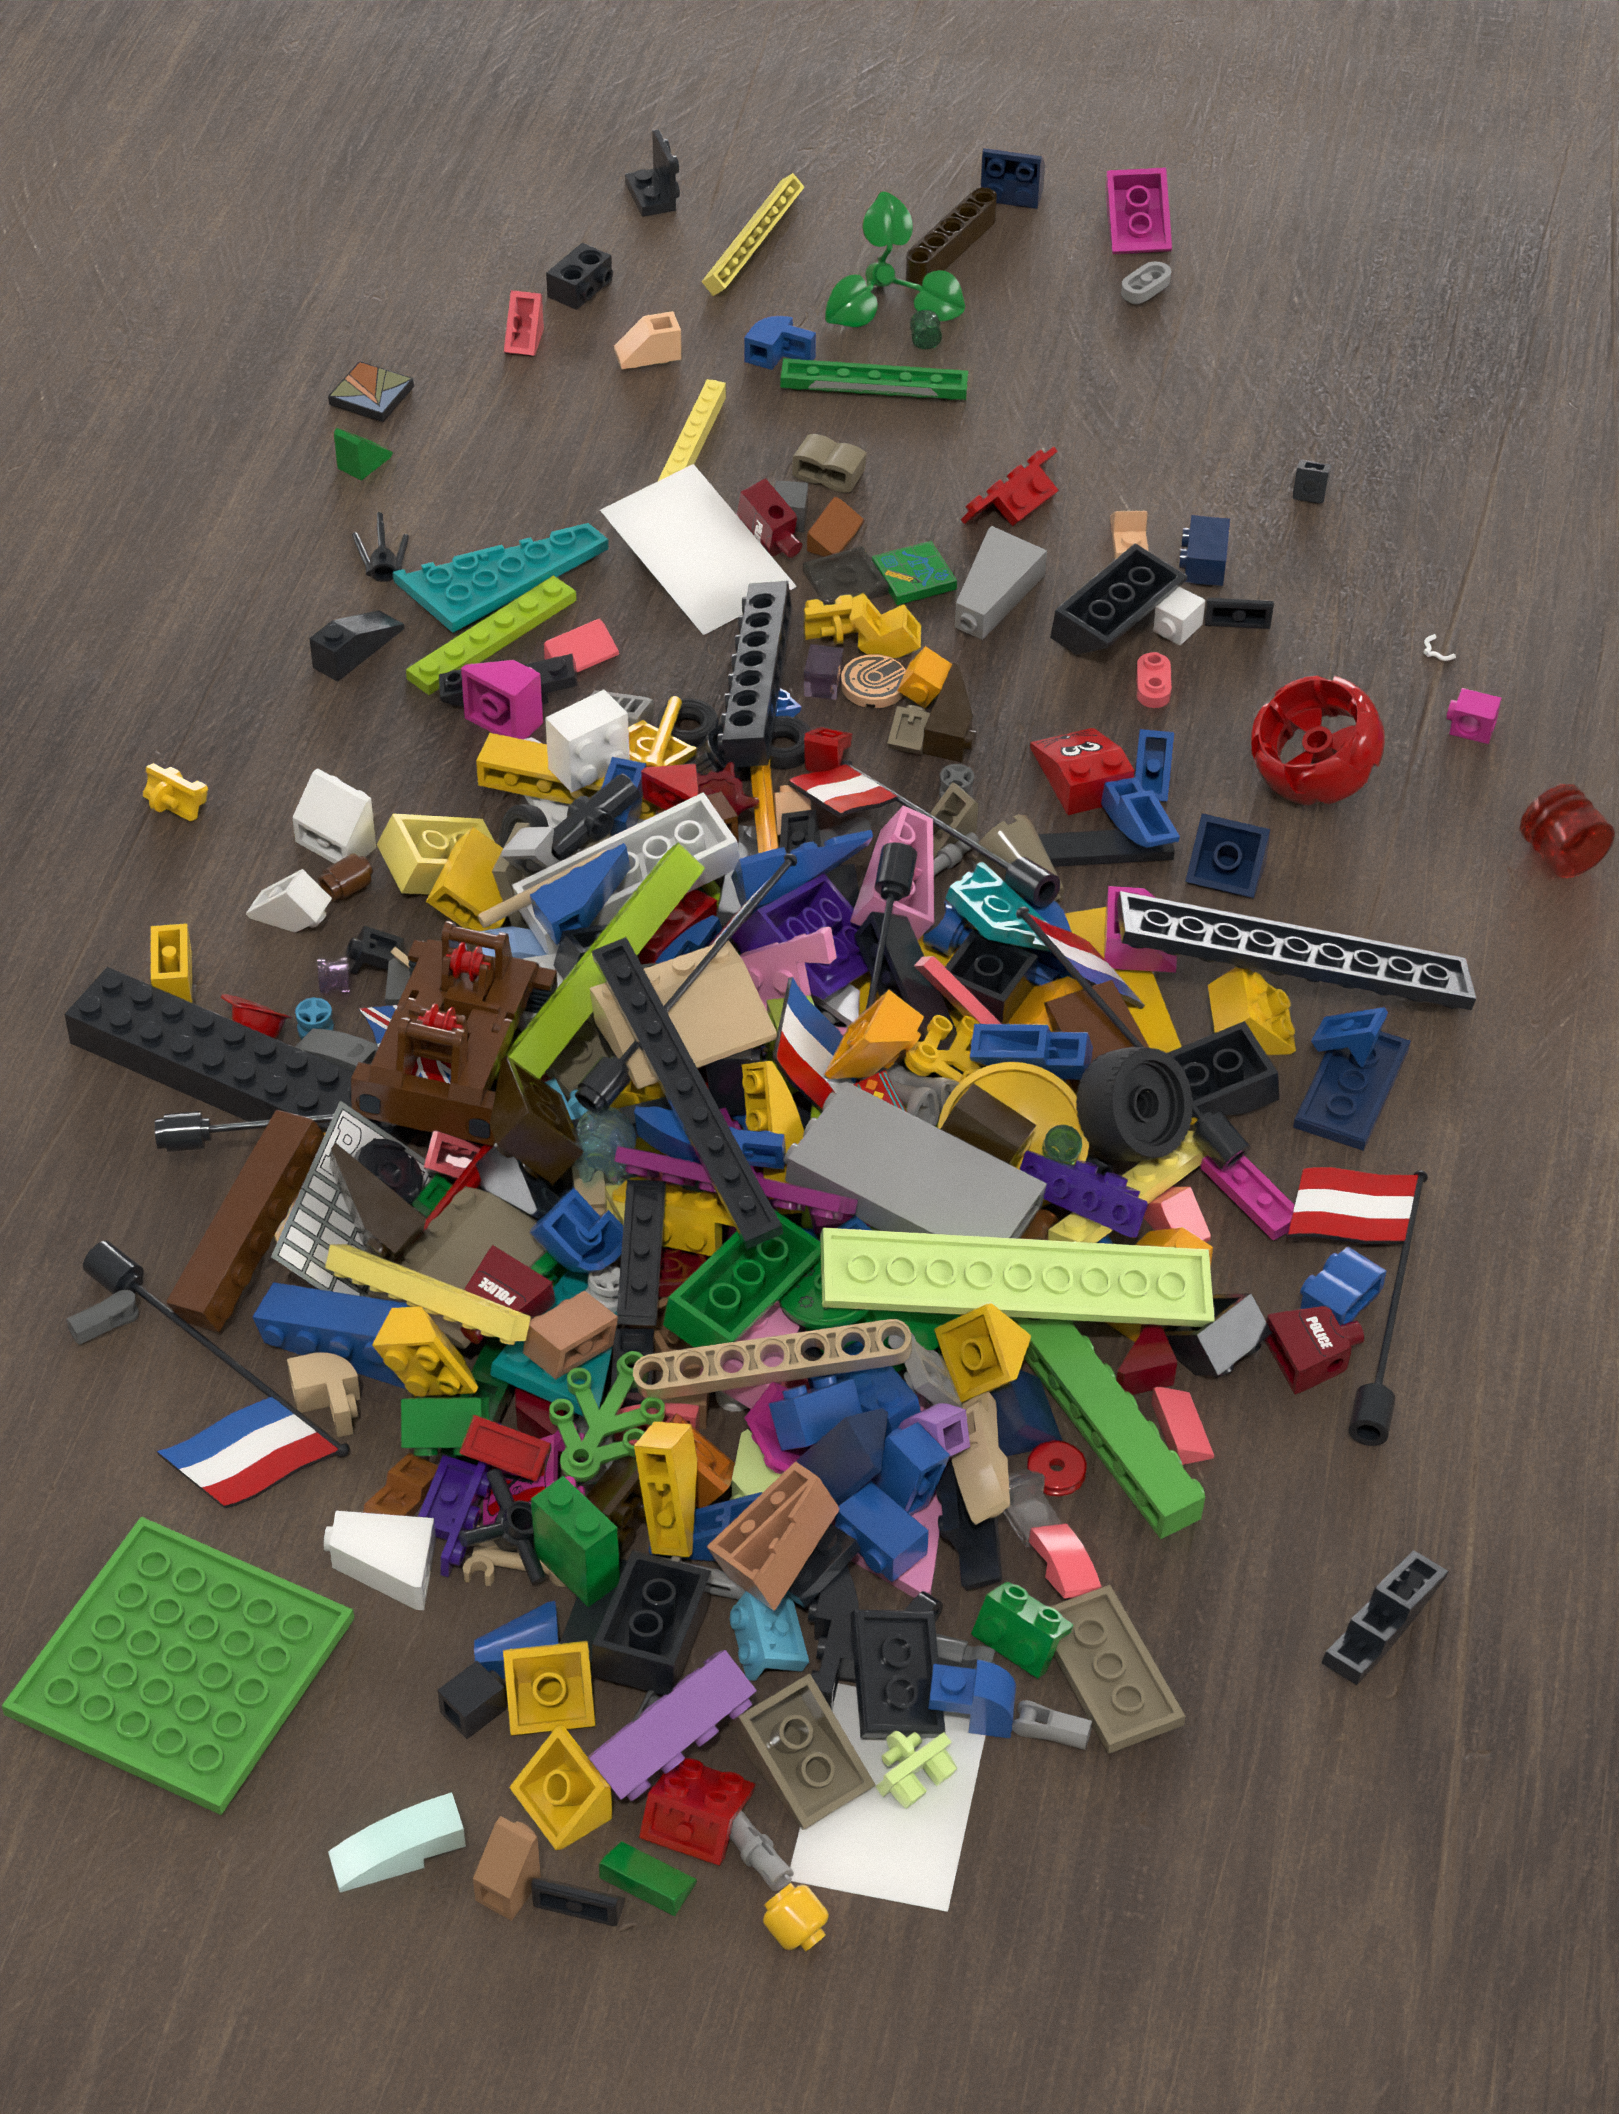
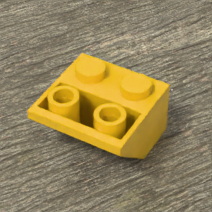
[1208,967,1296,1055]
[372,1306,478,1397]

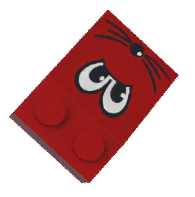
[1030,728,1135,816]

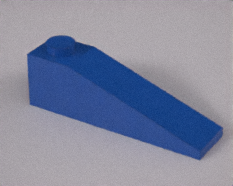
[731,830,873,915]

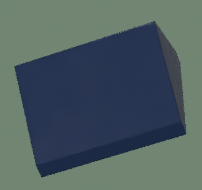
[1185,813,1271,898]
[989,1369,1063,1456]
[796,1408,888,1506]

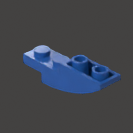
[634,1106,786,1169]

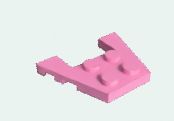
[740,927,847,1036]

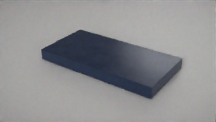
[1293,1031,1411,1151]

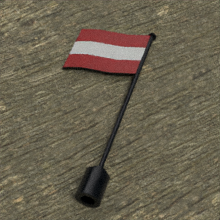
[788,759,1060,907]
[1287,1167,1428,1446]

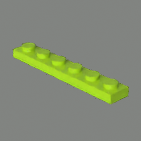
[406,575,576,695]

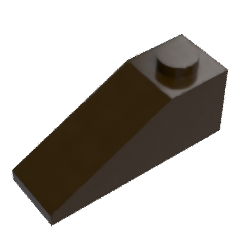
[923,663,977,763]

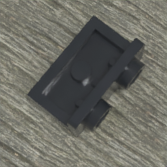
[785,1524,861,1608]

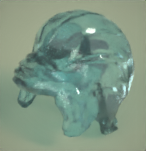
[575,1106,639,1185]

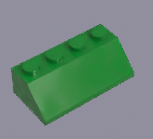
[663,1209,821,1348]

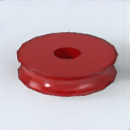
[1026,1440,1087,1496]

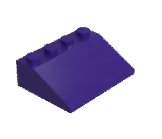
[731,873,869,1000]

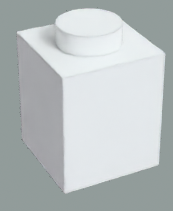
[1153,587,1205,645]

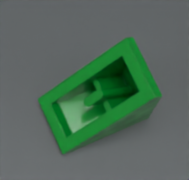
[334,427,393,481]

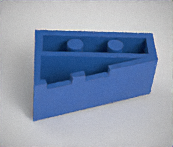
[807,1341,921,1448]

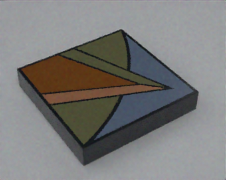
[328,361,414,422]

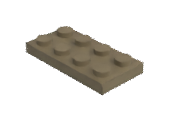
[1050,1585,1186,1754]

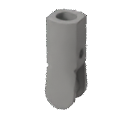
[1012,1700,1093,1750]

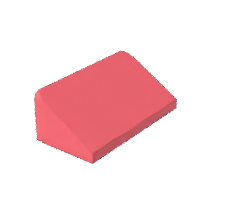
[544,619,619,673]
[1151,1387,1214,1465]

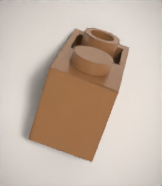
[473,1816,541,1921]

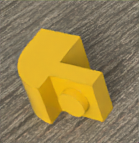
[850,593,921,658]

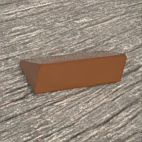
[807,497,864,560]

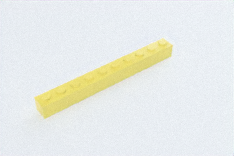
[702,173,804,296]
[657,379,726,482]
[325,1244,531,1345]

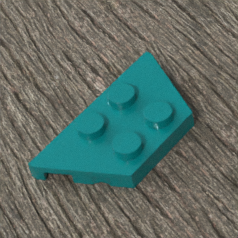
[945,862,1051,952]

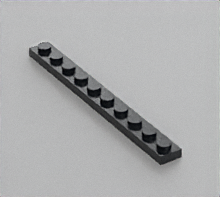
[591,937,783,1249]

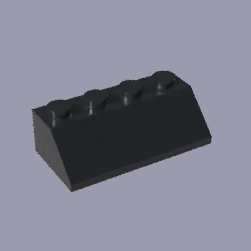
[1050,543,1187,655]

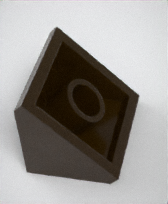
[940,1083,1037,1165]

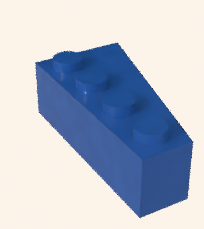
[252,1282,410,1390]

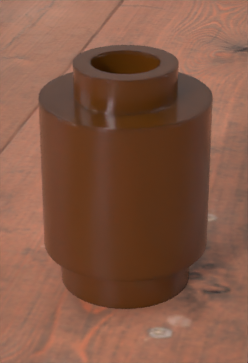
[318,853,373,902]

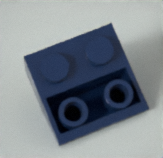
[980,148,1045,209]

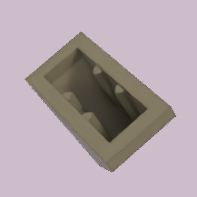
[930,782,978,858]

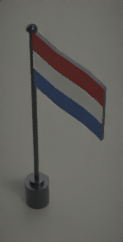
[772,842,917,1113]
[1016,907,1251,1171]
[83,1240,350,1509]

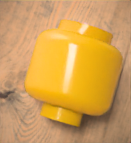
[763,1883,829,1952]

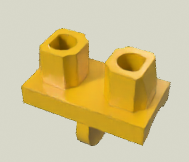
[803,595,858,645]
[143,763,208,821]

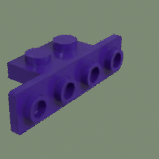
[1020,1151,1148,1238]
[418,1424,502,1577]

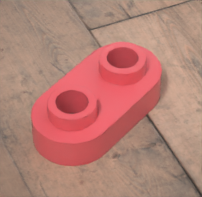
[1136,652,1172,708]

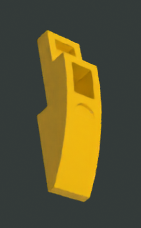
[742,1061,804,1215]

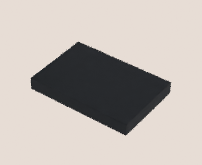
[850,1610,946,1738]

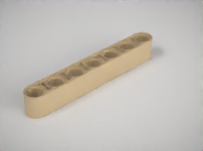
[633,1319,912,1399]

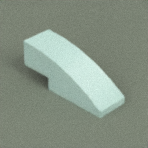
[328,1792,466,1892]

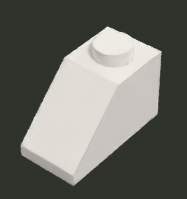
[246,869,332,933]

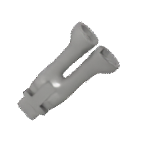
[860,1063,959,1126]

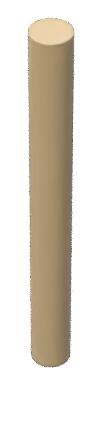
[477,850,607,928]

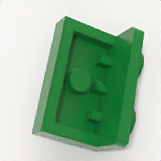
[971,1582,1073,1679]

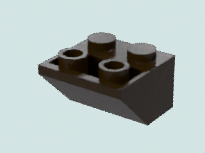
[586,1457,647,1553]

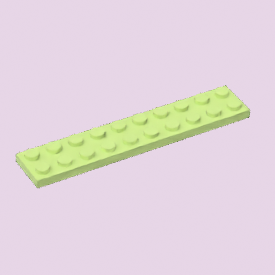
[820,1228,1215,1327]

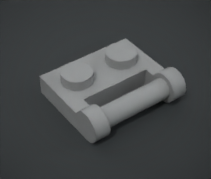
[888,1333,963,1408]

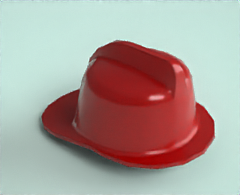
[221,994,292,1039]

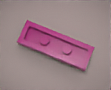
[1201,1156,1294,1241]

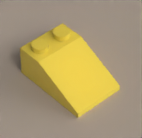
[377,814,495,894]

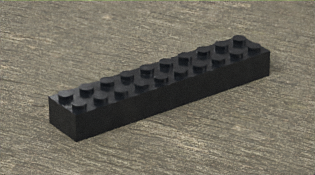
[64,967,420,1146]

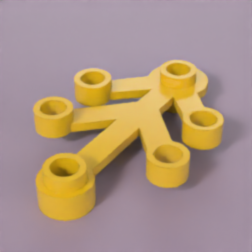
[905,1015,988,1083]

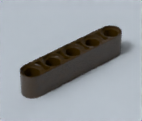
[906,187,997,286]

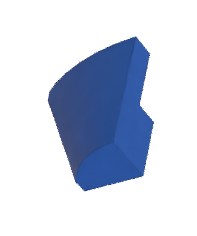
[474,1601,558,1679]

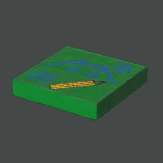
[871,541,957,605]

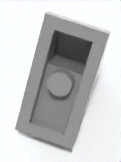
[502,827,560,877]

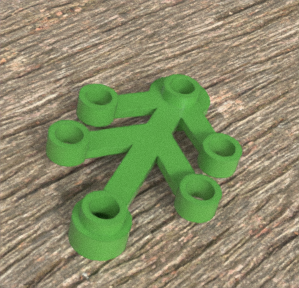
[549,1351,665,1482]

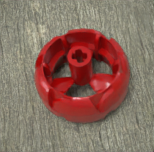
[1251,675,1385,805]

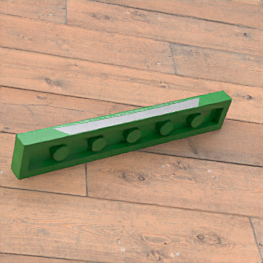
[780,358,968,400]

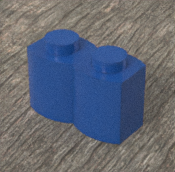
[1300,1247,1387,1325]

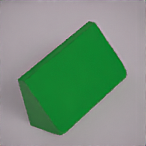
[599,1841,697,1917]

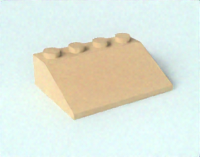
[590,940,777,1089]

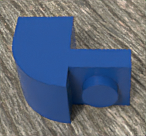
[744,316,816,370]
[928,1660,1016,1738]

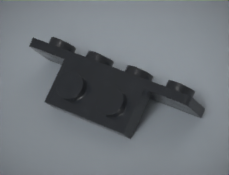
[936,1461,1002,1591]

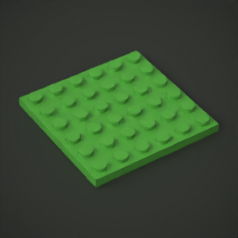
[2,1517,354,1815]

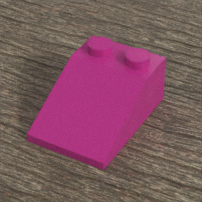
[1105,168,1172,254]

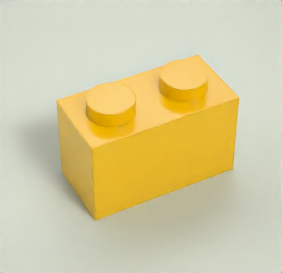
[151,924,192,1003]

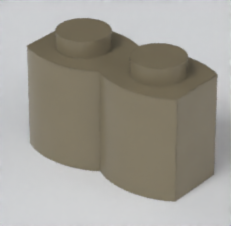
[792,434,866,493]

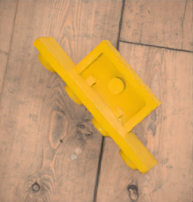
[612,1177,735,1256]

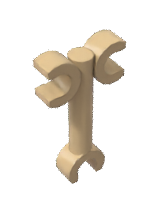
[463,1526,566,1587]

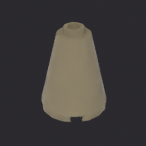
[972,814,1065,906]

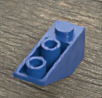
[530,843,631,945]

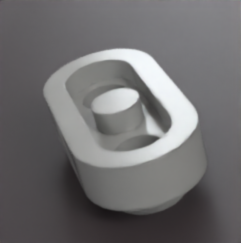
[1121,261,1171,304]

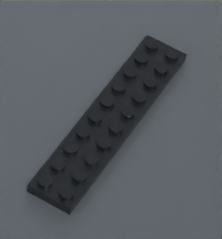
[1116,891,1476,1010]

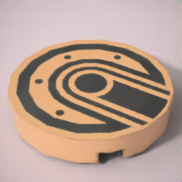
[841,654,906,708]

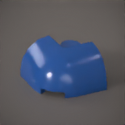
[529,1188,623,1274]

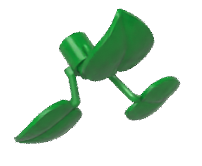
[825,191,965,327]

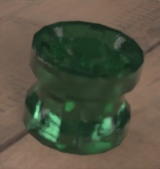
[910,310,942,350]
[1041,1125,1082,1165]

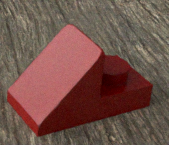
[804,727,853,772]

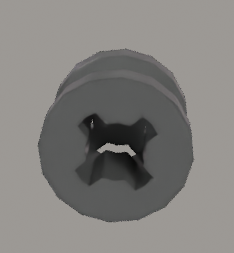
[939,764,974,799]

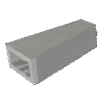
[955,526,1047,640]

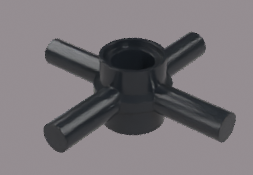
[459,1468,547,1585]

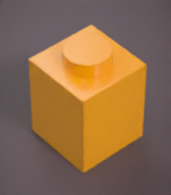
[897,646,952,709]

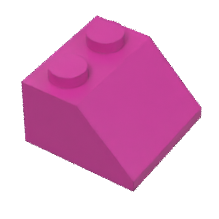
[461,660,543,740]

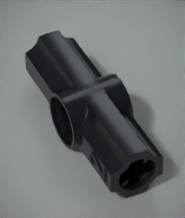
[551,773,641,861]

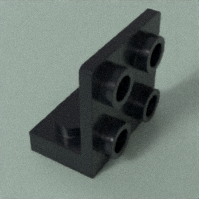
[625,129,680,217]

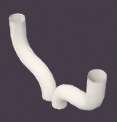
[1423,634,1456,661]

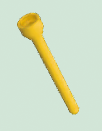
[639,696,682,767]

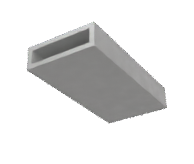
[784,1082,1047,1239]

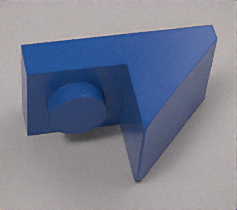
[1311,1007,1388,1067]

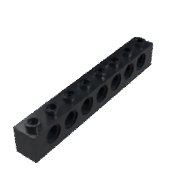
[718,581,793,767]

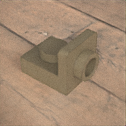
[887,705,930,755]

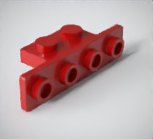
[960,447,1059,526]

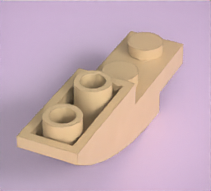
[951,1392,1010,1525]

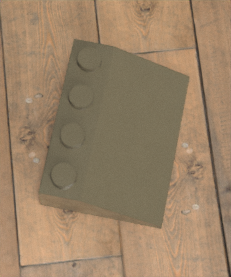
[368,1186,546,1349]

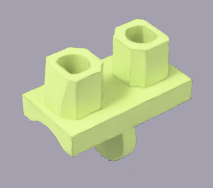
[876,1731,957,1809]

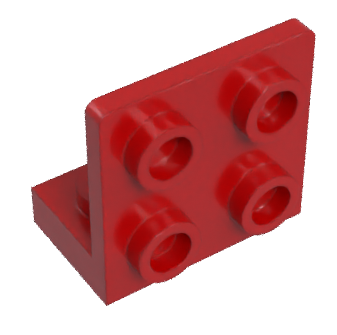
[639,1758,755,1866]

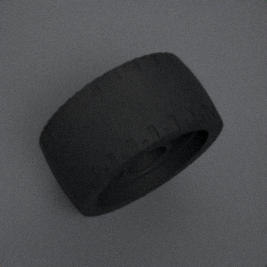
[1076,1047,1193,1161]

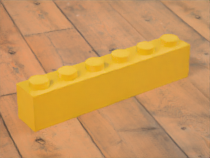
[476,733,662,820]

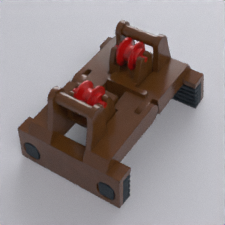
[351,921,558,1146]

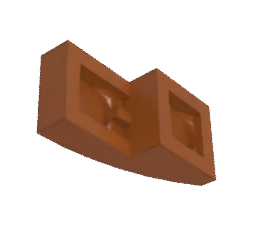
[363,1452,438,1517]

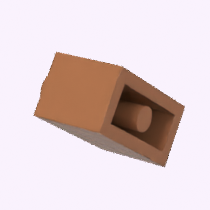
[523,1291,618,1379]

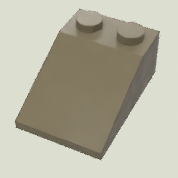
[728,1673,876,1830]

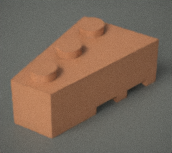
[706,1461,840,1611]

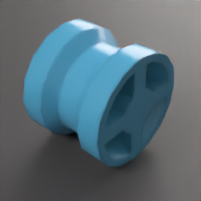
[295,997,334,1039]

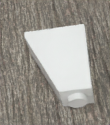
[324,1511,436,1610]

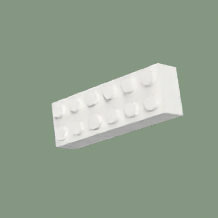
[512,792,740,955]

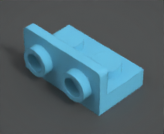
[730,1591,809,1681]

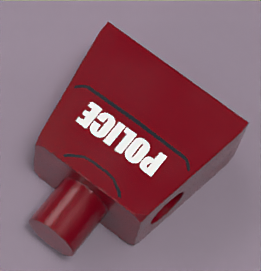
[737,478,803,558]
[460,1245,555,1344]
[1264,1306,1364,1395]

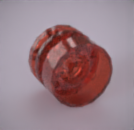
[1519,784,1615,878]

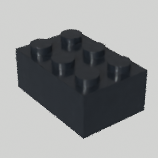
[592,1550,711,1695]

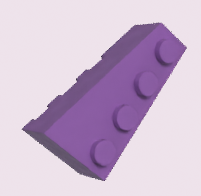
[588,1650,757,1801]

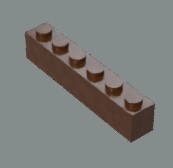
[166,1110,325,1332]

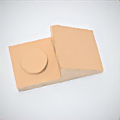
[1110,511,1148,559]

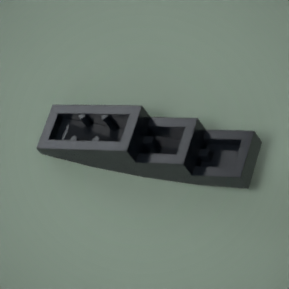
[1322,1550,1449,1685]

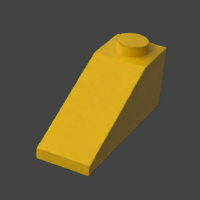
[634,1422,697,1557]

